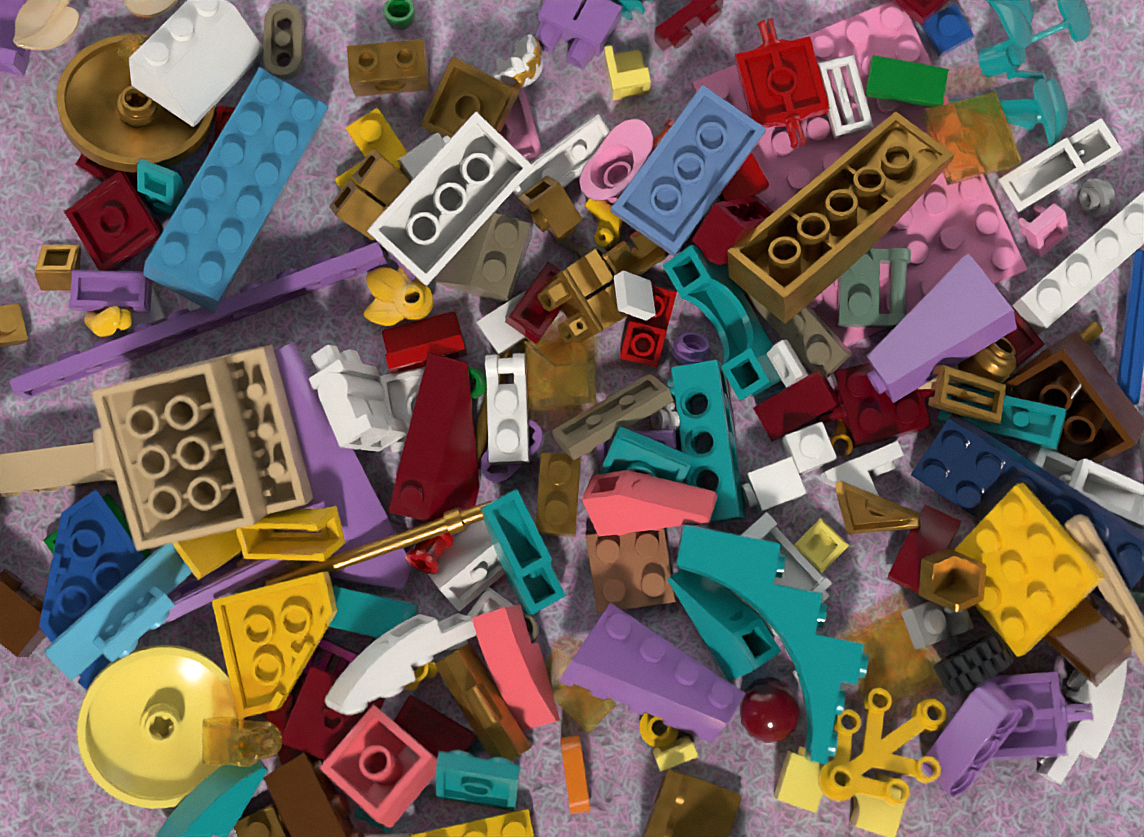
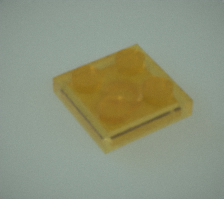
[842,607,941,708]

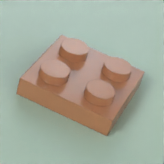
[586,529,676,614]

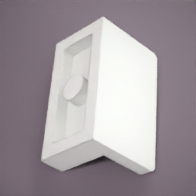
[428,520,505,611]

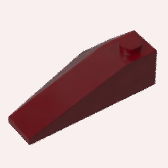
[389,353,481,522]

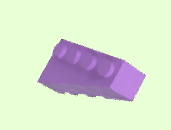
[558,603,745,742]

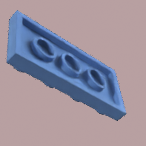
[611,85,766,257]

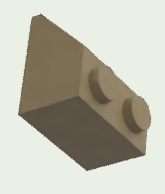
[436,212,533,304]

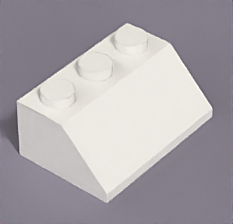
[129,0,263,127]

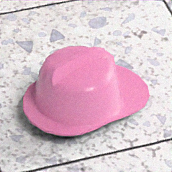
[580,119,654,204]

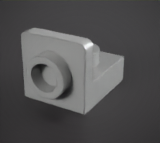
[901,600,973,650]

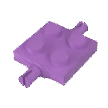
[950,672,1094,760]

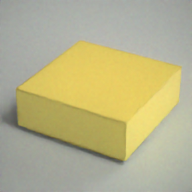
[794,518,849,574]
[652,735,698,772]

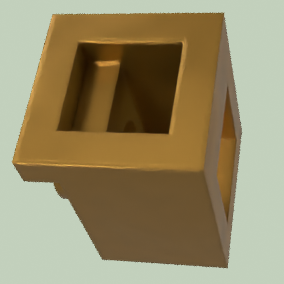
[517,175,583,240]

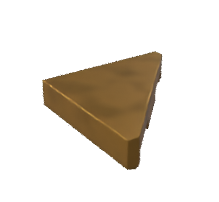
[836,481,921,535]

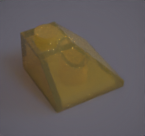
[517,333,596,411]

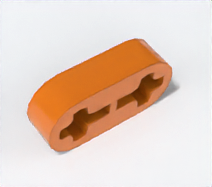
[560,735,591,814]

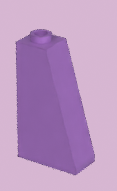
[867,254,1017,403]

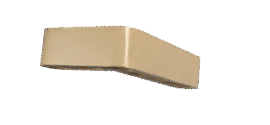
[0,428,117,498]

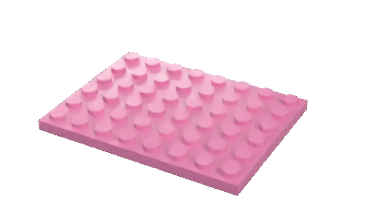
[692,0,1028,347]

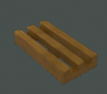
[928,365,1006,424]

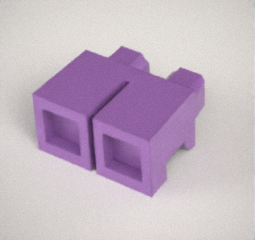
[536,0,622,70]

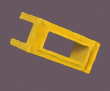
[236,506,345,561]

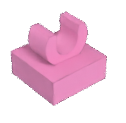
[1018,203,1069,258]

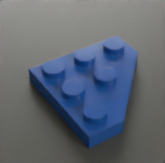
[39,490,146,643]

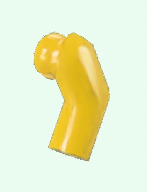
[584,198,622,249]
[84,306,132,337]

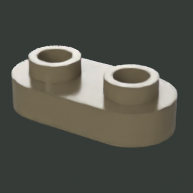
[263,2,305,80]

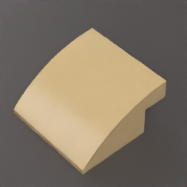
[92,344,313,551]

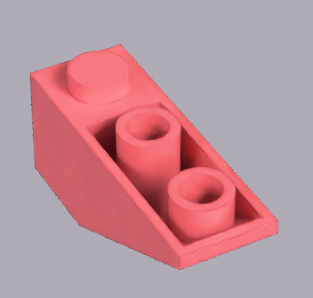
[582,470,717,537]

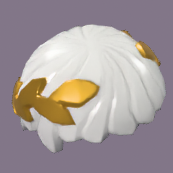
[491,34,543,90]

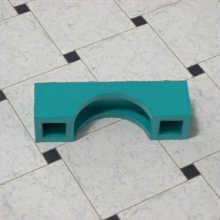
[663,244,781,401]

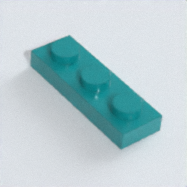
[938,385,1067,450]

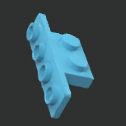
[44,543,192,680]

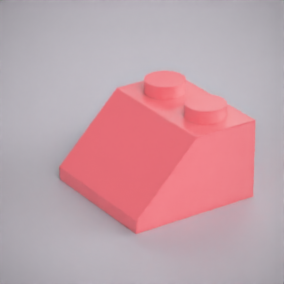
[319,705,437,828]

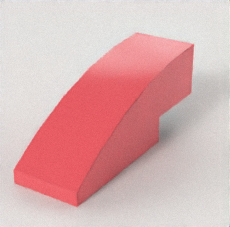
[472,605,560,731]

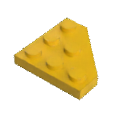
[212,571,338,719]

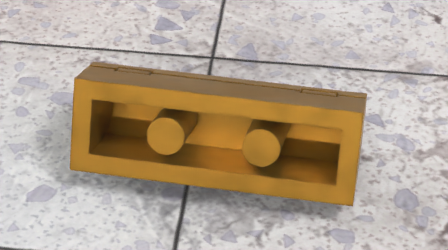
[435,643,532,761]

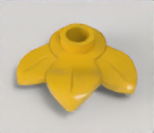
[363,266,434,326]

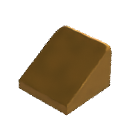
[34,245,81,291]

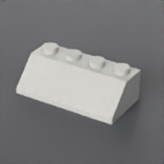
[367,112,535,285]

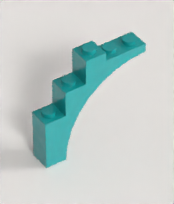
[675,525,869,765]

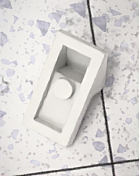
[820,441,904,496]

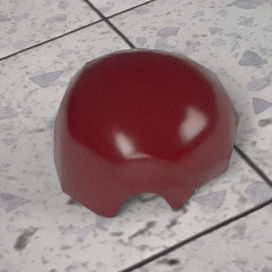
[739,677,800,743]

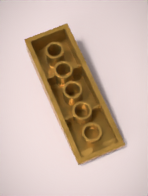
[728,111,954,324]

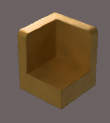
[919,548,986,612]

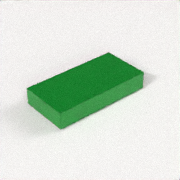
[865,55,949,110]

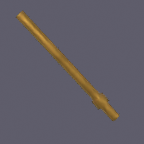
[266,501,491,586]

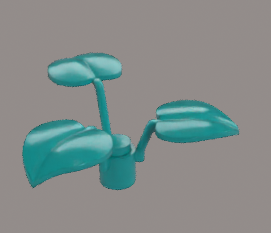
[978,0,1091,148]

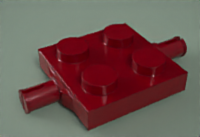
[816,363,935,448]

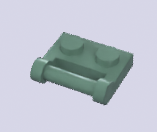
[837,248,911,329]

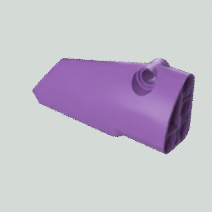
[274,341,412,589]

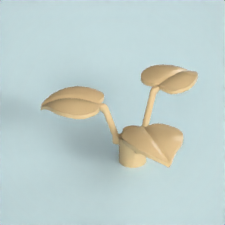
[13,0,179,50]

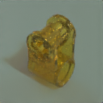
[202,717,282,767]

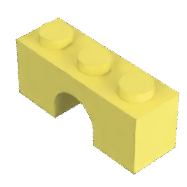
[773,746,906,837]

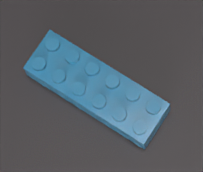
[143,67,329,313]

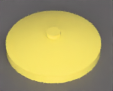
[77,645,244,808]

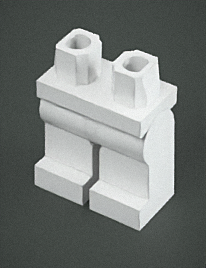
[308,345,408,452]

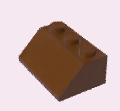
[1002,331,1144,464]

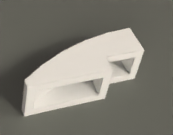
[998,118,1122,213]
[1027,446,1144,528]

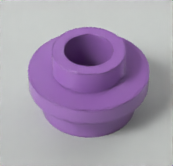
[672,332,711,365]

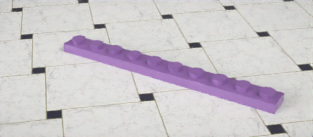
[9,241,388,399]

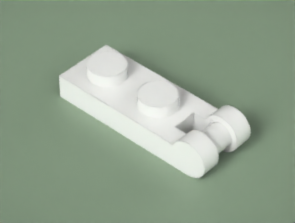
[485,353,530,465]

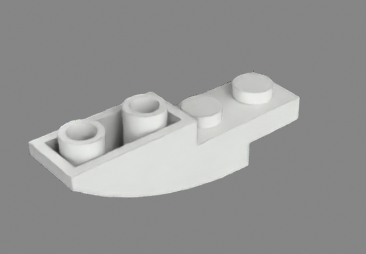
[325,613,477,714]
[1037,659,1127,784]

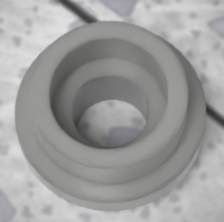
[1079,178,1115,217]

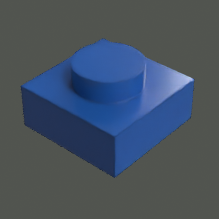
[920,4,974,57]

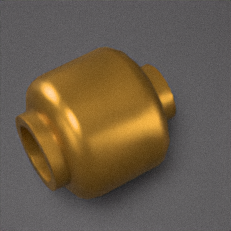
[958,337,1016,391]

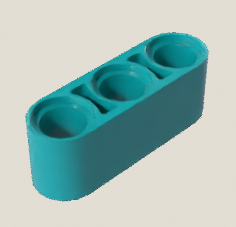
[329,586,418,638]

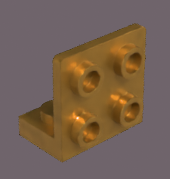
[642,768,742,837]

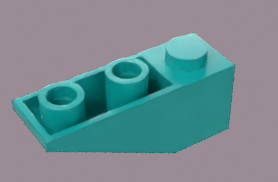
[667,569,782,682]

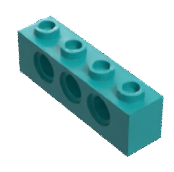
[667,360,746,525]

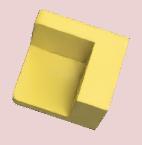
[604,45,651,101]

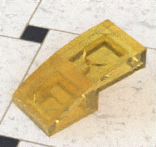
[544,647,617,734]

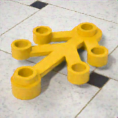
[818,688,947,806]

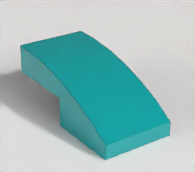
[137,159,186,218]

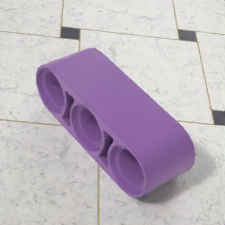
[922,681,1023,797]

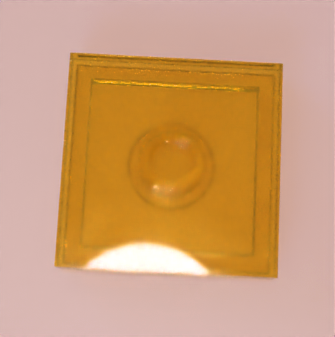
[922,91,1022,185]

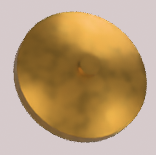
[56,34,216,173]

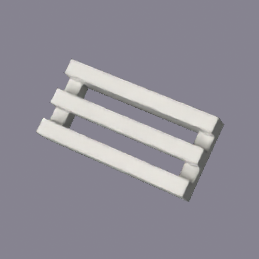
[818,54,874,140]

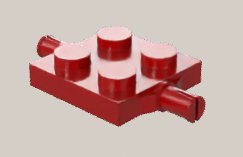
[734,18,830,148]

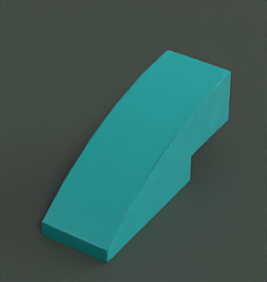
[481,489,566,615]
[155,749,268,837]

